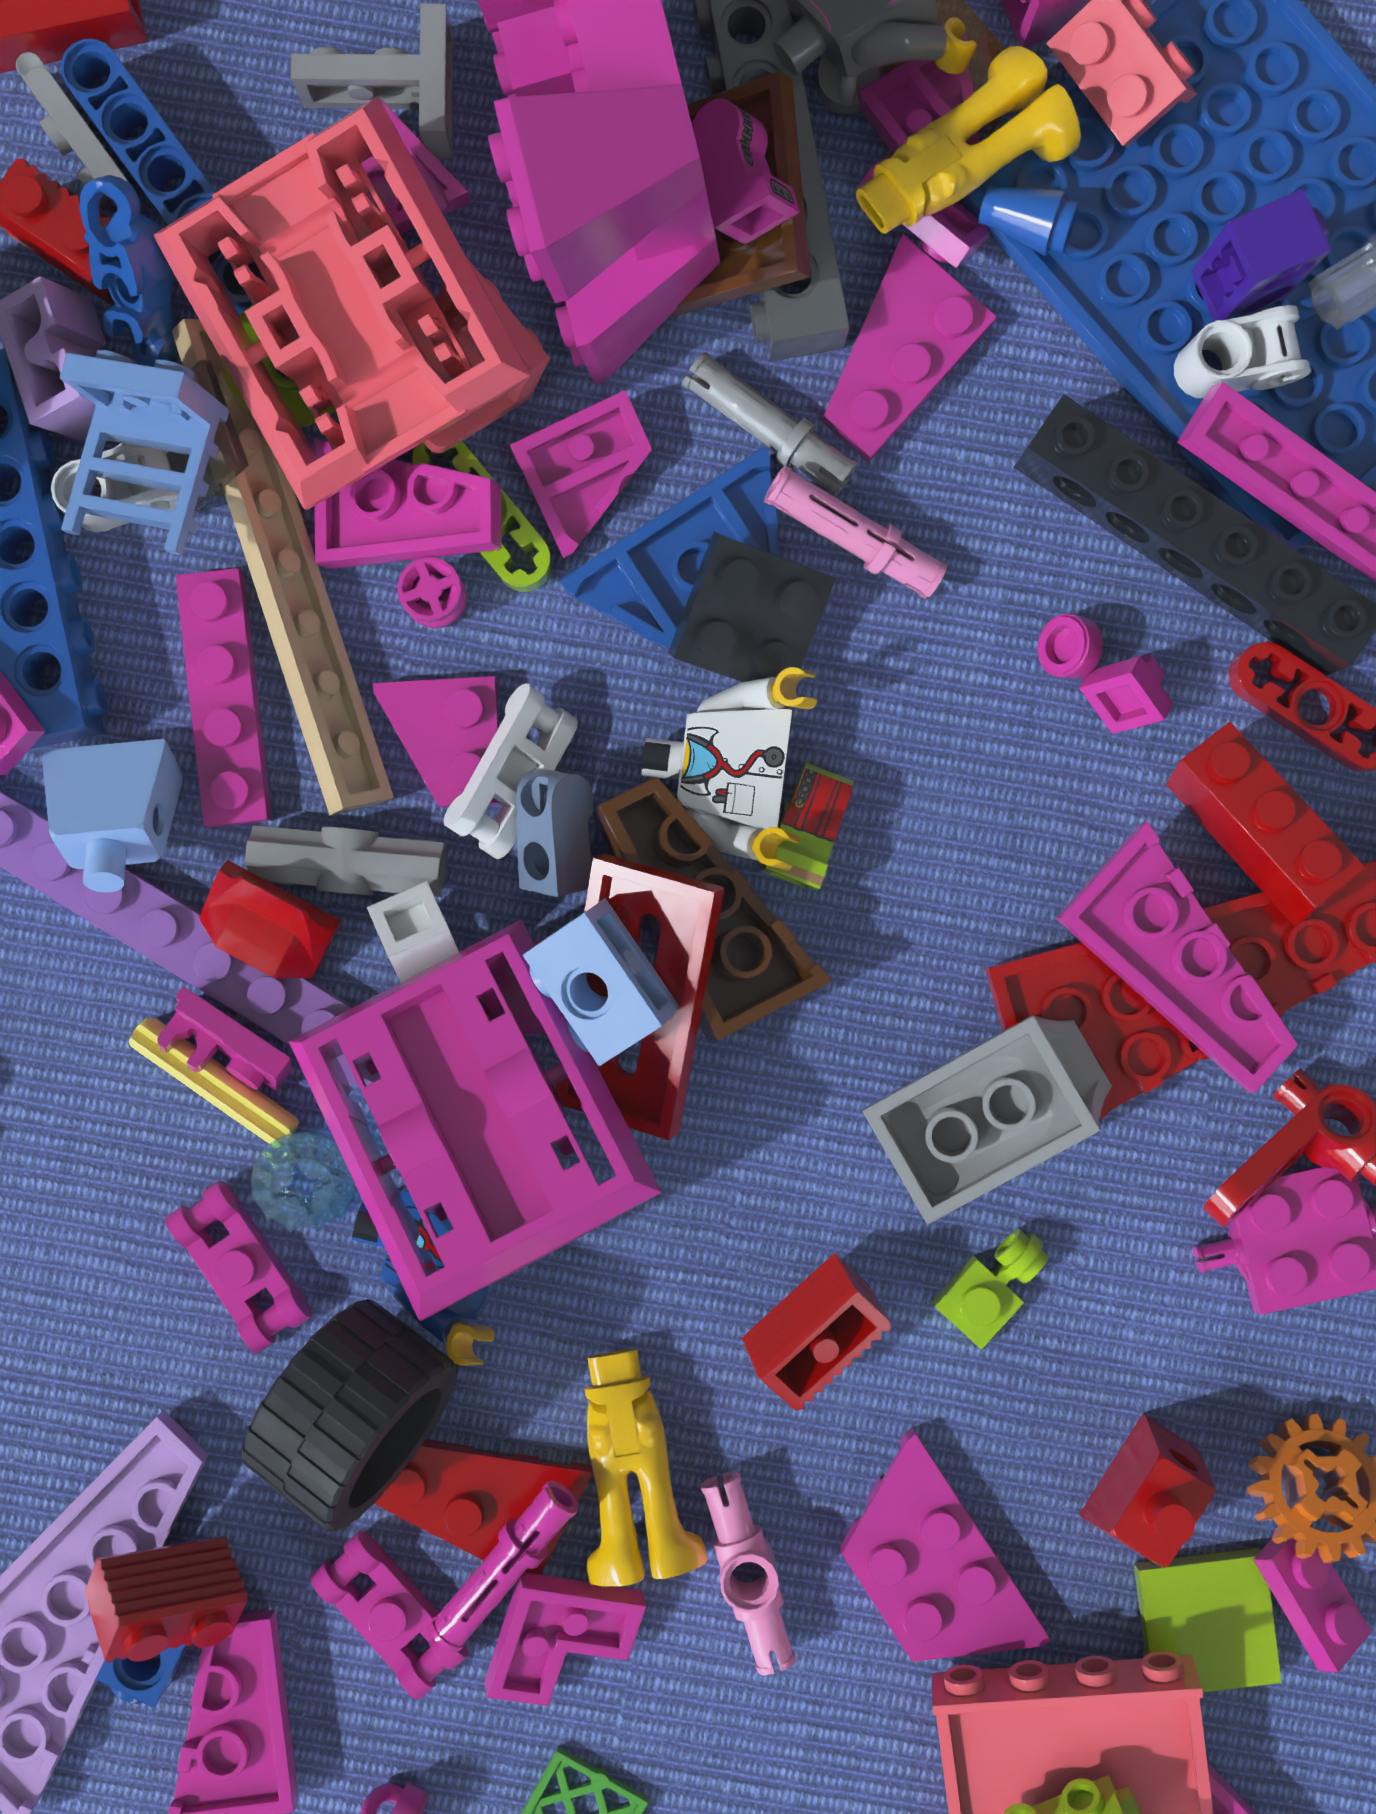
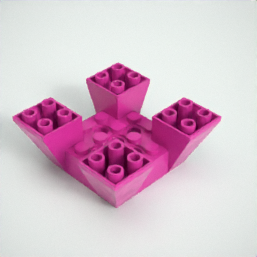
[464,0,721,384]

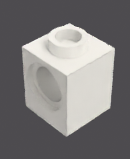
[367,881,459,982]

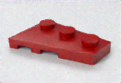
[375,1439,593,1575]

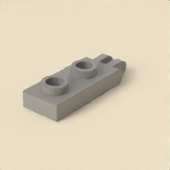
[16,52,146,211]

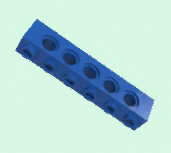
[0,348,108,749]

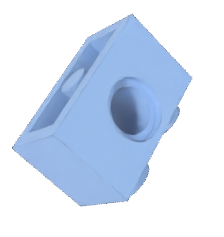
[523,898,680,1066]

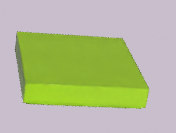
[1134,1548,1282,1693]

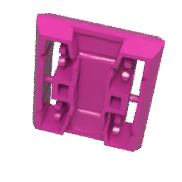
[289,920,662,1321]

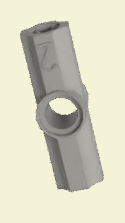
[245,826,447,897]

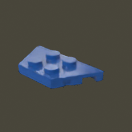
[559,447,782,652]

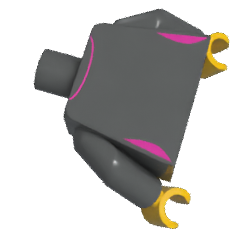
[773,0,978,77]

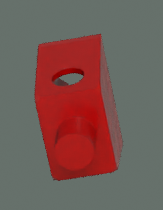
[1079,1414,1215,1569]

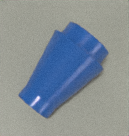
[978,183,1080,256]

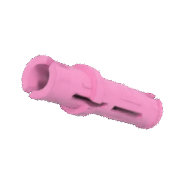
[764,465,947,599]

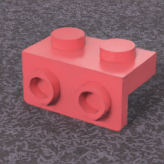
[1046,0,1197,148]

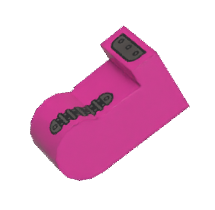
[692,99,800,245]

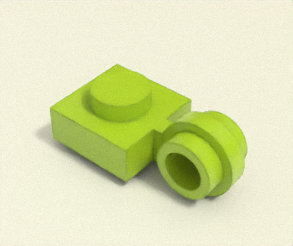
[931,1229,1048,1350]

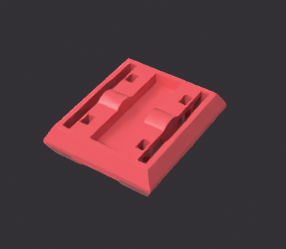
[153,96,532,510]

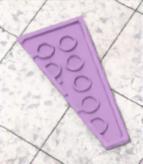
[0,1410,209,1814]

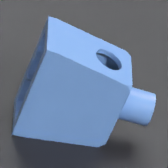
[42,739,183,892]

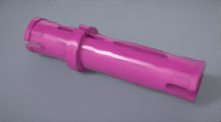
[429,1481,579,1652]

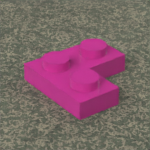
[485,1572,646,1706]

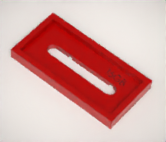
[555,854,725,1141]

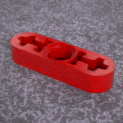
[1228,642,1376,772]

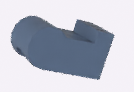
[515,768,595,897]

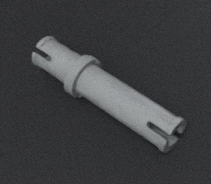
[682,352,859,497]

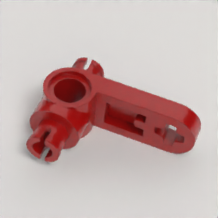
[1203,1068,1376,1228]

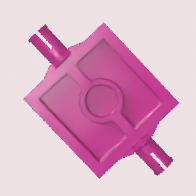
[1192,1166,1376,1315]

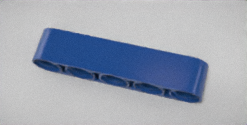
[61,39,266,315]

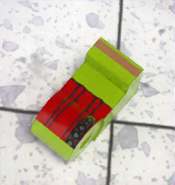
[760,762,854,891]

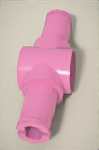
[700,1471,797,1675]

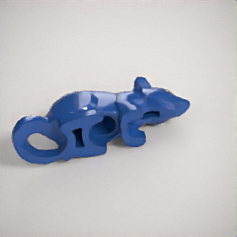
[79,175,179,367]

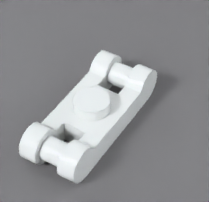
[444,683,578,859]

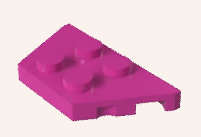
[840,1427,1051,1662]

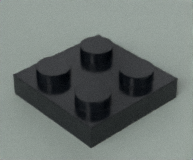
[668,531,836,682]

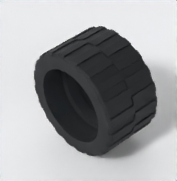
[242,1299,458,1532]

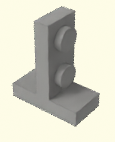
[291,3,454,159]

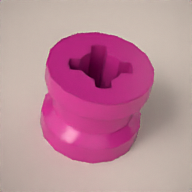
[397,557,467,629]

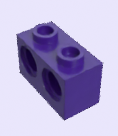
[1191,188,1331,322]

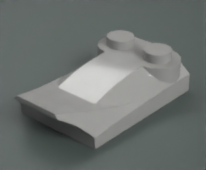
[862,1015,1112,1225]

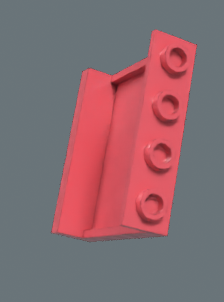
[932,1651,1214,1814]

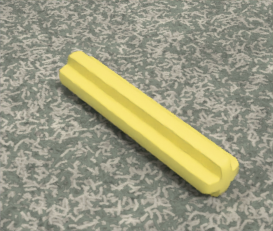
[129,1017,299,1148]

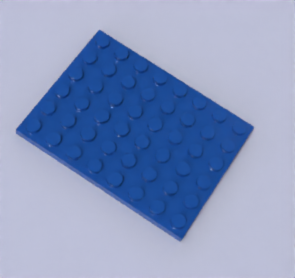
[960,0,1376,550]

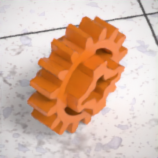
[1247,1414,1376,1563]

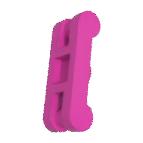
[165,1180,312,1354]
[310,1530,469,1700]

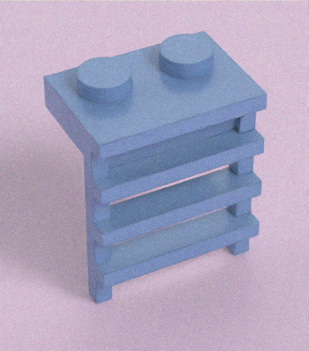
[59,350,230,556]

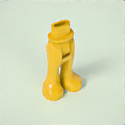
[856,46,1081,234]
[584,1348,708,1586]

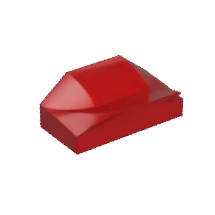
[199,860,341,978]

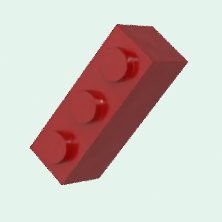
[1166,722,1366,927]

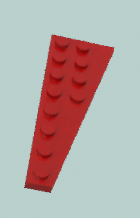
[985,859,1376,1119]

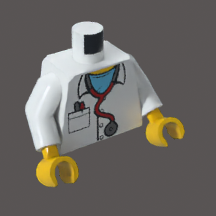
[642,667,817,872]

